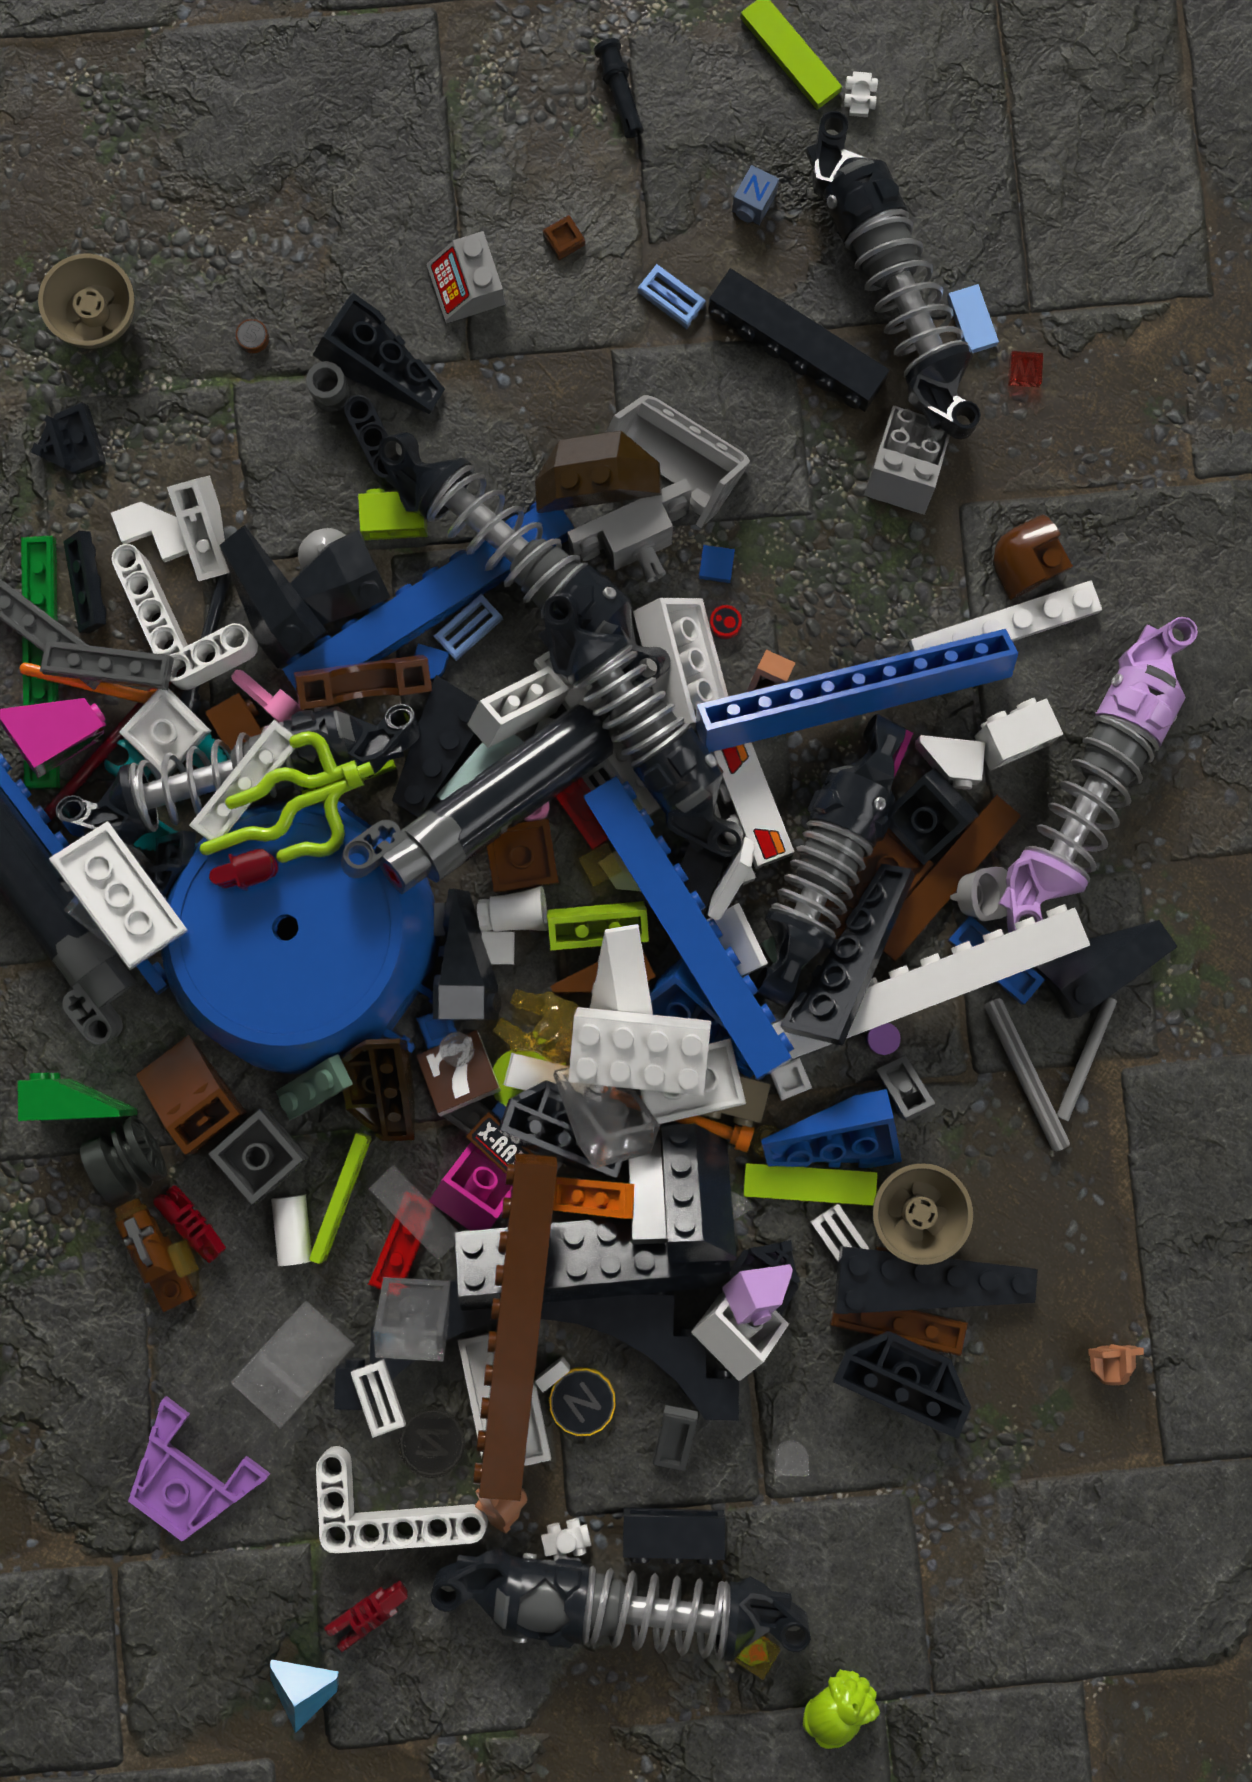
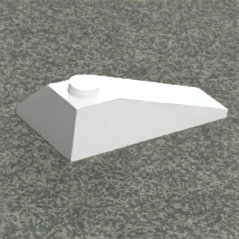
[590,924,653,1015]

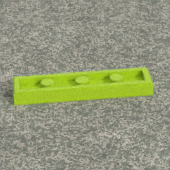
[740,0,842,110]
[309,1132,372,1264]
[743,1163,877,1206]

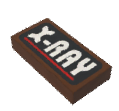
[466,1112,535,1174]

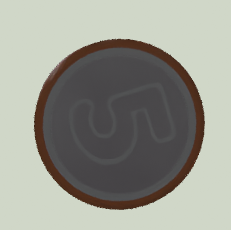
[236,319,269,354]

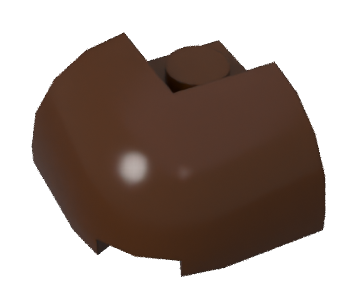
[993,514,1073,601]

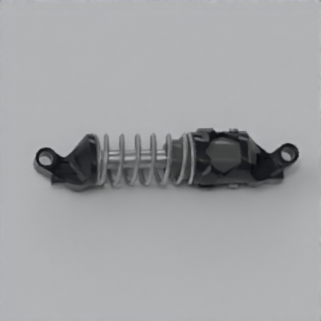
[430,1548,811,1662]

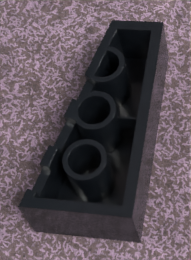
[392,675,479,819]

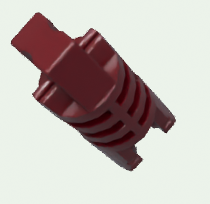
[153,1185,226,1263]
[324,1580,408,1653]

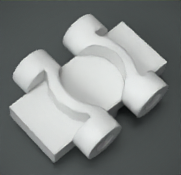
[844,71,878,117]
[541,1518,592,1561]

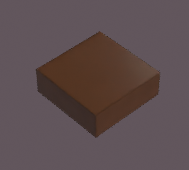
[543,215,586,260]

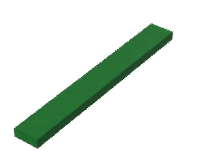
[21,536,60,790]

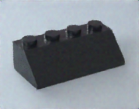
[661,1123,737,1263]

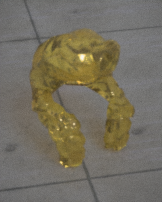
[493,989,579,1064]

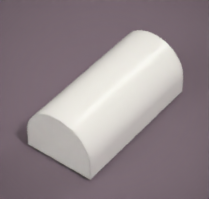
[271,1194,312,1266]

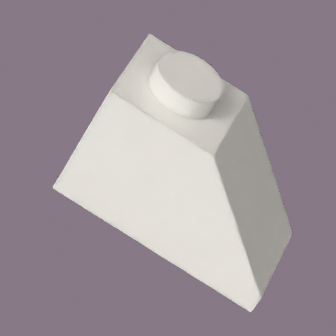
[915,735,985,789]

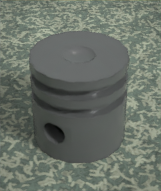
[306,361,350,412]

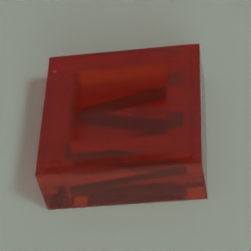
[1008,351,1043,388]

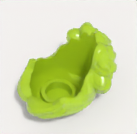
[803,1669,880,1749]

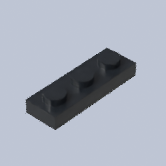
[63,531,106,633]

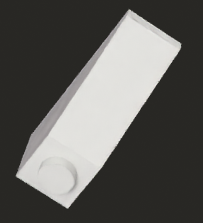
[167,476,229,581]

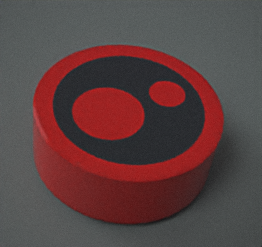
[710,605,742,639]

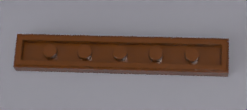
[883,795,1021,962]

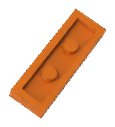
[553,1177,635,1219]

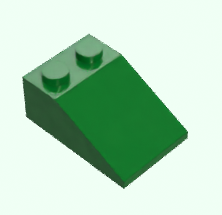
[18,1073,137,1121]

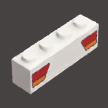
[710,742,794,869]

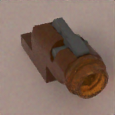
[114,1198,196,1312]

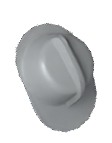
[950,867,1008,921]

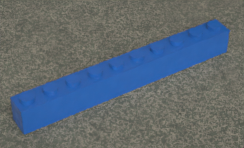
[282,502,575,690]
[696,629,1018,752]
[583,776,794,1080]

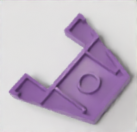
[128,1396,271,1541]

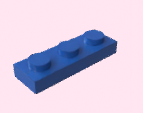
[947,916,1045,1005]

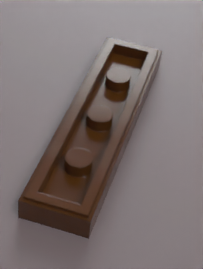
[830,1302,968,1356]

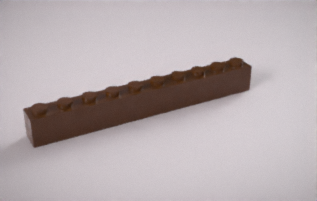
[473,1153,558,1501]

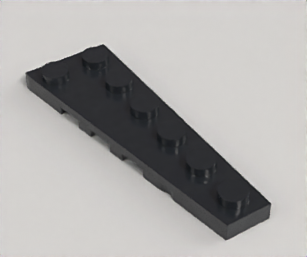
[780,864,915,1046]
[834,1246,1038,1314]

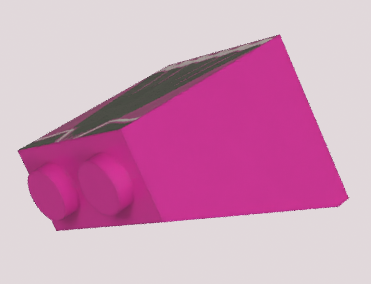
[0,698,106,778]

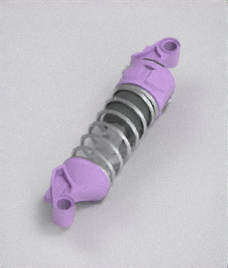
[998,617,1198,933]

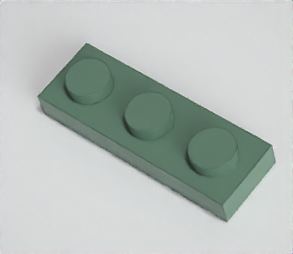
[276,1054,353,1120]

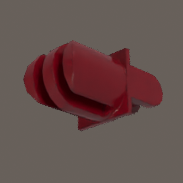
[209,849,279,891]

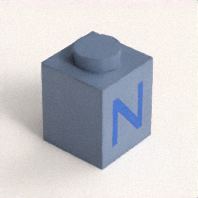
[732,165,779,225]

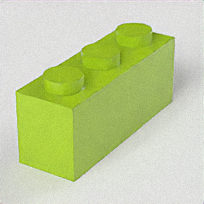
[547,901,649,951]

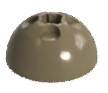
[38,253,135,349]
[873,1163,973,1265]

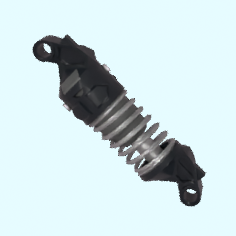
[538,592,744,857]
[755,714,906,1007]

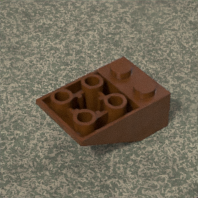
[136,1035,247,1155]

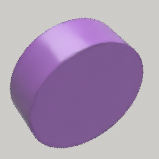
[866,1023,900,1055]

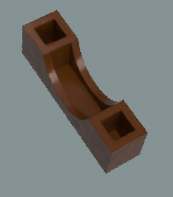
[294,655,432,710]

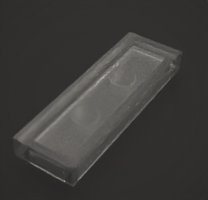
[369,1165,459,1260]

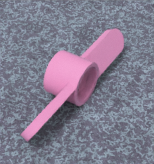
[231,670,304,723]

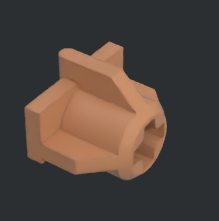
[1088,1344,1144,1385]
[475,1488,527,1534]

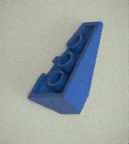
[761,1089,902,1168]

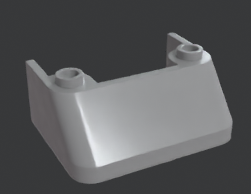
[606,395,750,528]

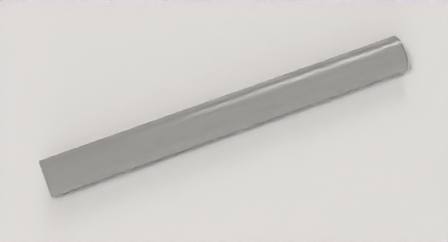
[1057,997,1117,1122]

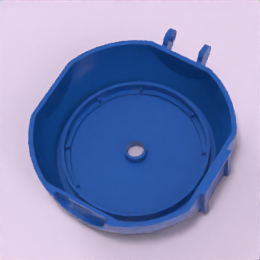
[161,799,439,1074]

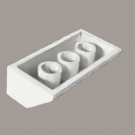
[633,598,728,731]

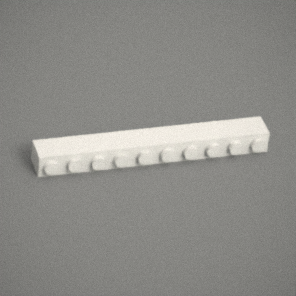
[771,904,1090,1059]

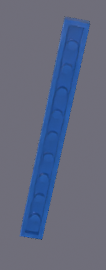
[0,753,169,995]

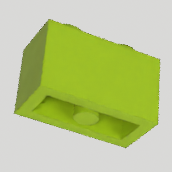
[358,489,428,541]

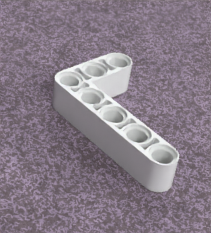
[112,544,258,690]
[316,1446,488,1553]

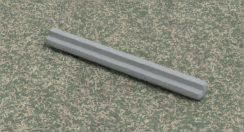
[985,998,1070,1151]

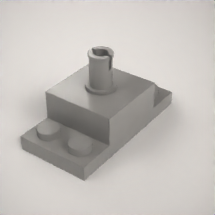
[567,478,691,582]

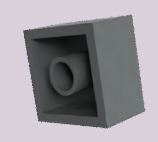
[209,1109,309,1205]

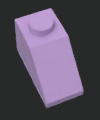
[722,1264,793,1326]

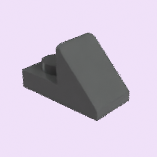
[876,1055,936,1122]

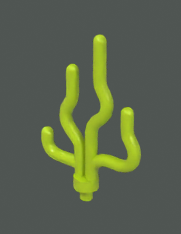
[199,731,374,863]

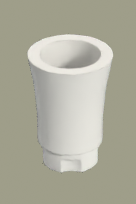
[477,886,548,932]

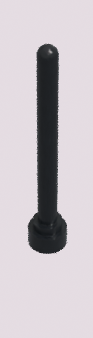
[177,572,232,716]

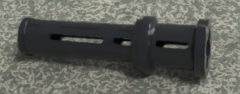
[594,38,644,138]

